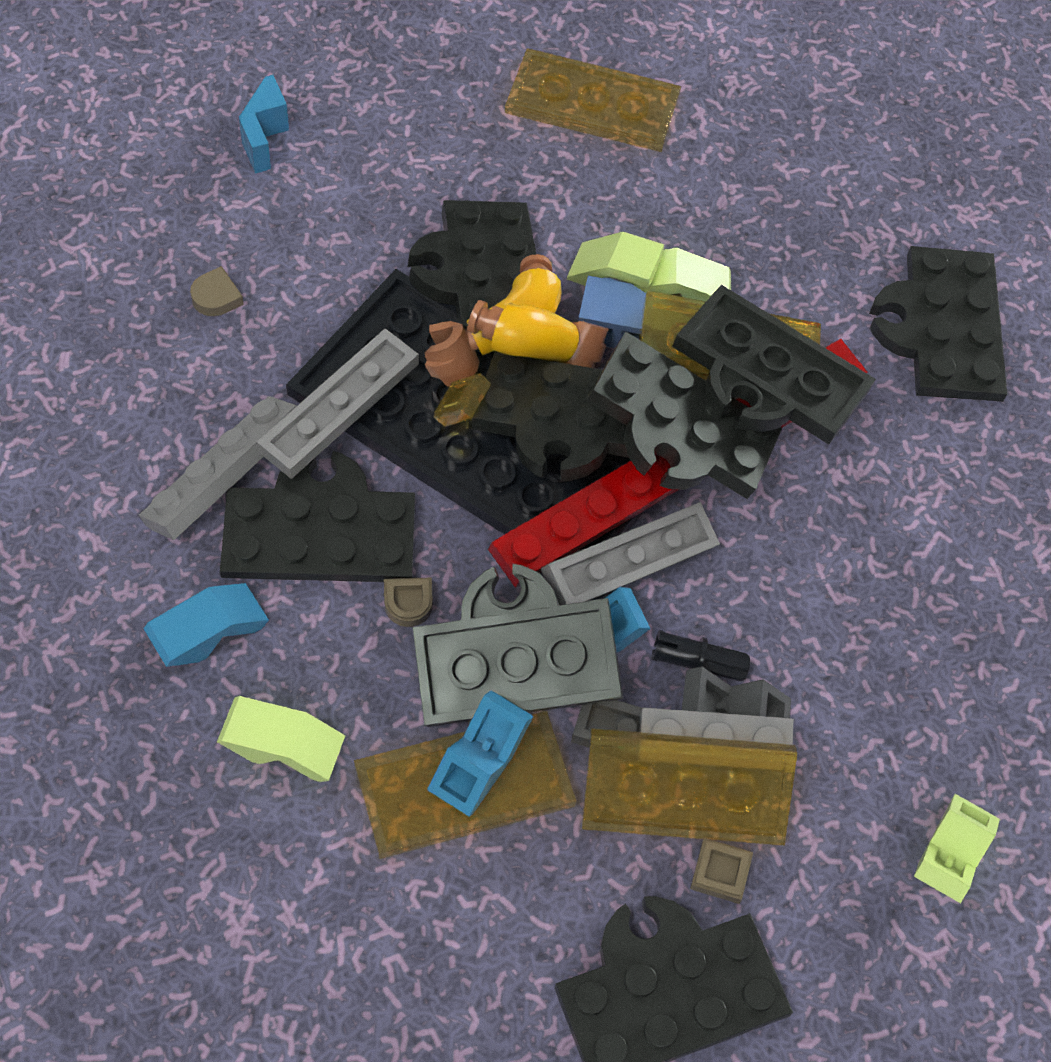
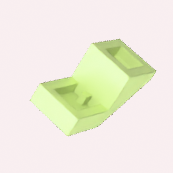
[567,232,664,289]
[634,248,731,312]
[217,696,345,782]
[914,794,1000,904]

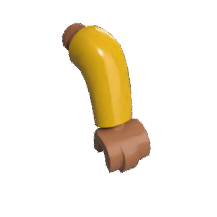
[425,254,562,387]
[467,300,609,368]

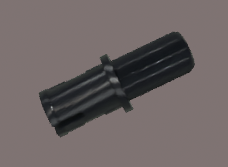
[651,630,750,681]

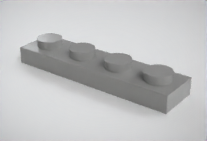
[256,329,419,479]
[139,396,297,540]
[541,502,720,605]

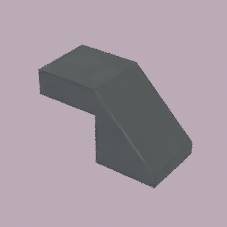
[682,667,791,718]

